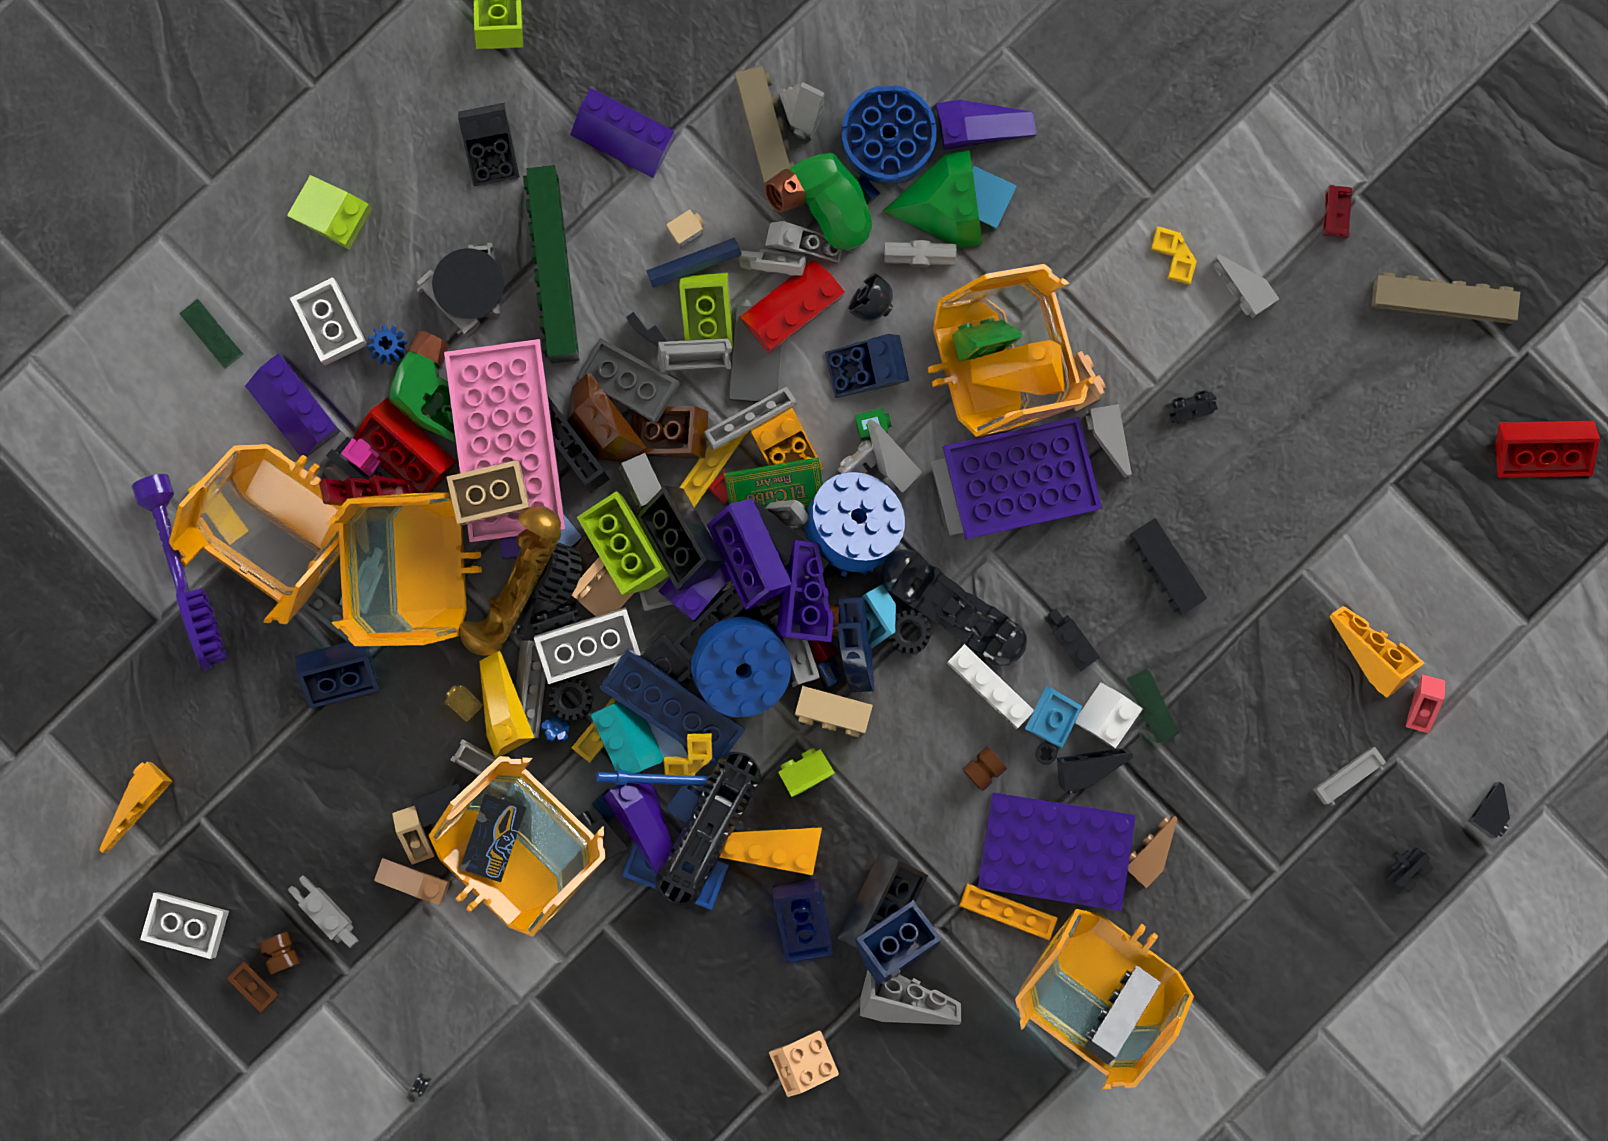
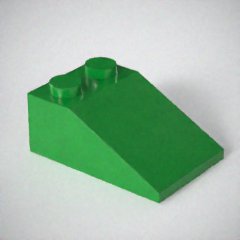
[952,318,1023,362]

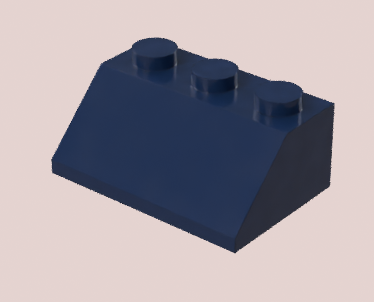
[295,642,380,709]
[855,900,942,986]

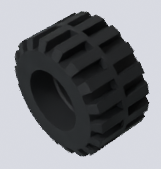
[530,542,582,605]

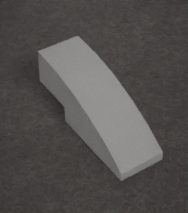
[931,458,963,536]

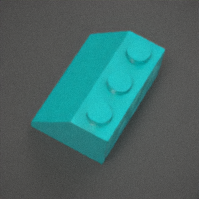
[590,702,664,774]

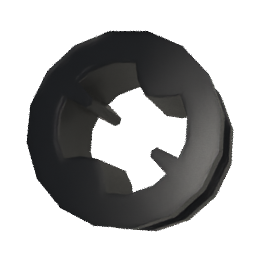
[1035,743,1057,765]
[410,1073,431,1098]

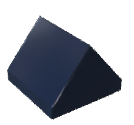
[857,177,880,206]
[816,659,844,689]
[591,788,615,822]

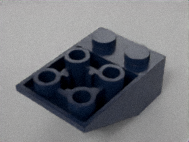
[825,334,910,398]

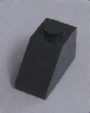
[1468,782,1510,838]
[413,784,462,830]

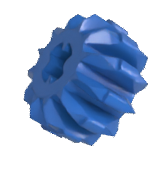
[366,325,408,365]

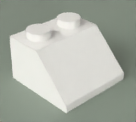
[1075,682,1143,749]

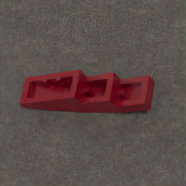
[319,475,414,507]

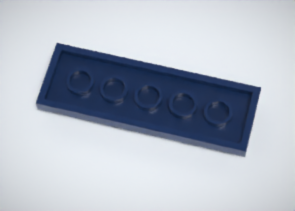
[599,648,745,766]

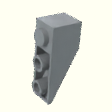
[765,221,842,264]
[1213,254,1279,319]

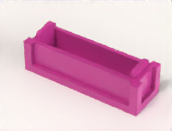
[341,438,381,477]

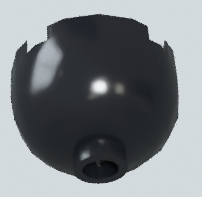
[848,273,893,322]

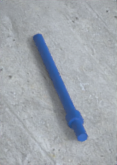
[596,770,709,786]

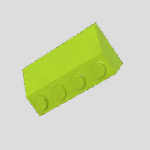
[577,491,669,596]

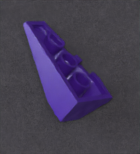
[936,100,1037,150]
[776,540,833,642]
[658,564,731,622]
[603,772,673,875]

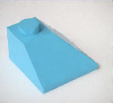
[862,584,896,649]

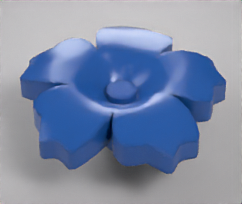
[541,716,570,742]

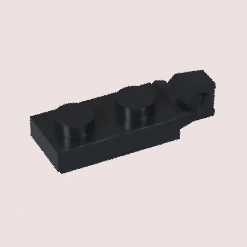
[1047,608,1100,672]

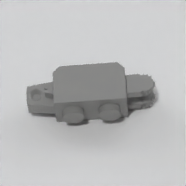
[288,875,359,948]

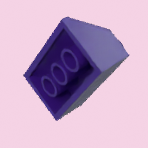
[570,88,676,178]
[245,353,340,457]
[707,499,792,610]

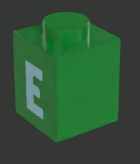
[855,408,892,441]

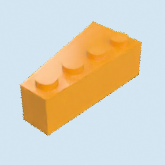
[720,828,822,875]

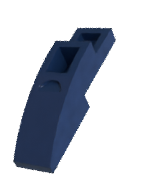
[838,597,875,692]

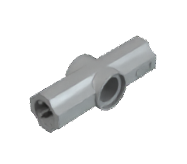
[884,240,956,268]

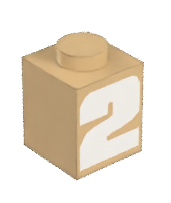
[666,209,705,248]

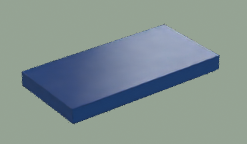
[622,843,729,910]

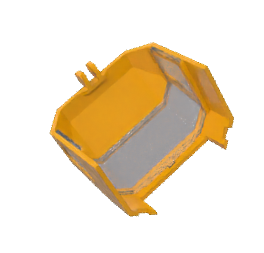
[928,264,1096,437]
[169,444,342,624]

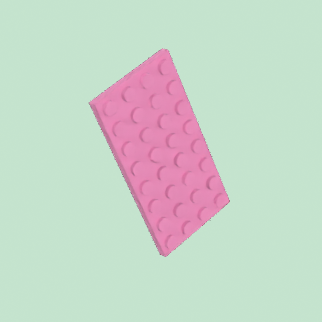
[444,339,566,543]

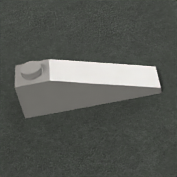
[779,82,824,140]

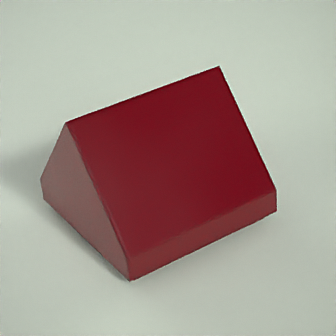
[809,641,838,665]

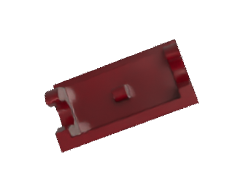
[1322,185,1353,238]

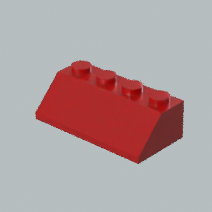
[739,260,845,354]
[353,399,456,493]
[1496,421,1600,478]

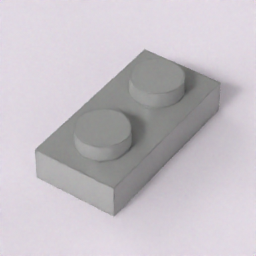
[766,500,809,525]

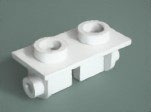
[837,439,877,474]

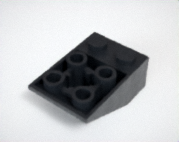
[458,102,520,186]

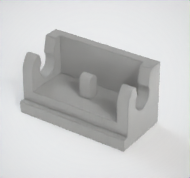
[619,453,661,511]

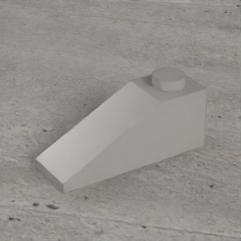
[1086,404,1132,478]
[867,419,922,493]

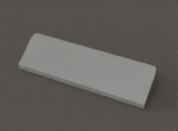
[704,386,798,450]
[515,641,546,739]

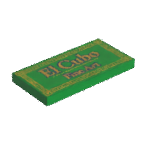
[724,457,823,508]

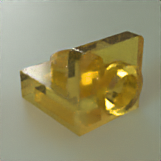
[445,685,484,723]

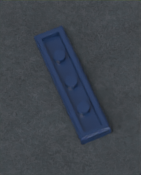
[646,238,742,288]

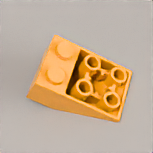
[749,408,824,470]

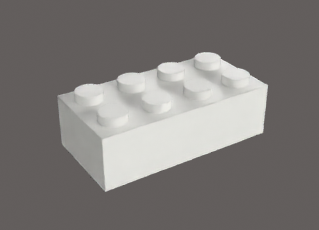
[534,607,641,684]

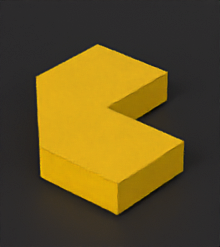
[1151,226,1197,285]
[664,733,712,776]

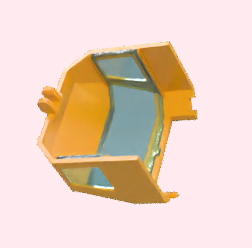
[327,492,482,646]
[429,756,605,937]
[1015,909,1194,1090]

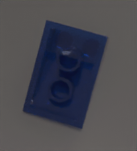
[773,878,833,962]

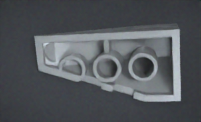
[860,971,961,1025]

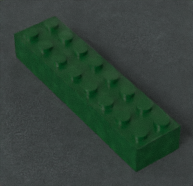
[523,165,580,363]

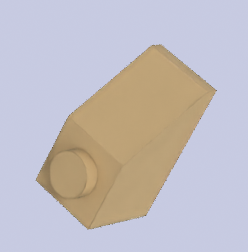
[392,806,434,865]

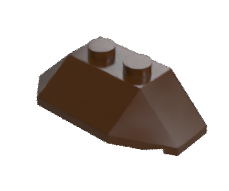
[567,372,646,462]

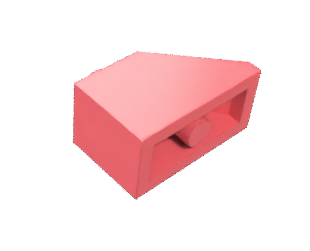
[1406,674,1445,733]

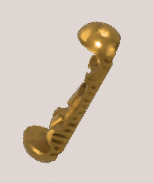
[459,506,561,656]

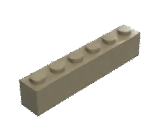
[735,66,794,213]
[1371,273,1520,324]

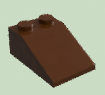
[631,406,709,459]

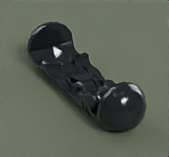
[881,549,1027,666]
[655,752,761,906]

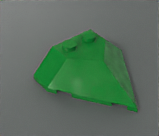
[883,150,983,248]

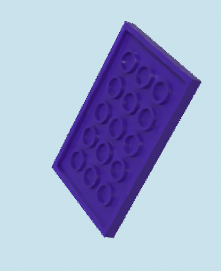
[942,417,1102,540]
[978,793,1136,911]

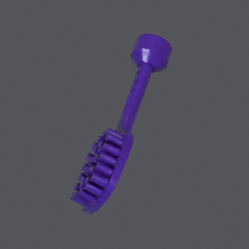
[131,474,227,671]

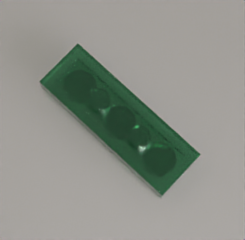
[179,299,243,369]
[1126,668,1179,743]

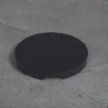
[432,248,504,319]

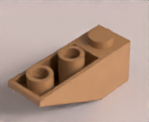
[1128,816,1178,888]

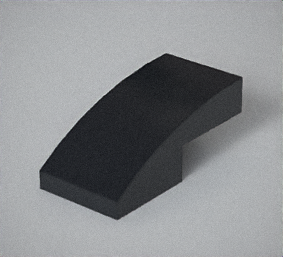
[626,312,668,347]

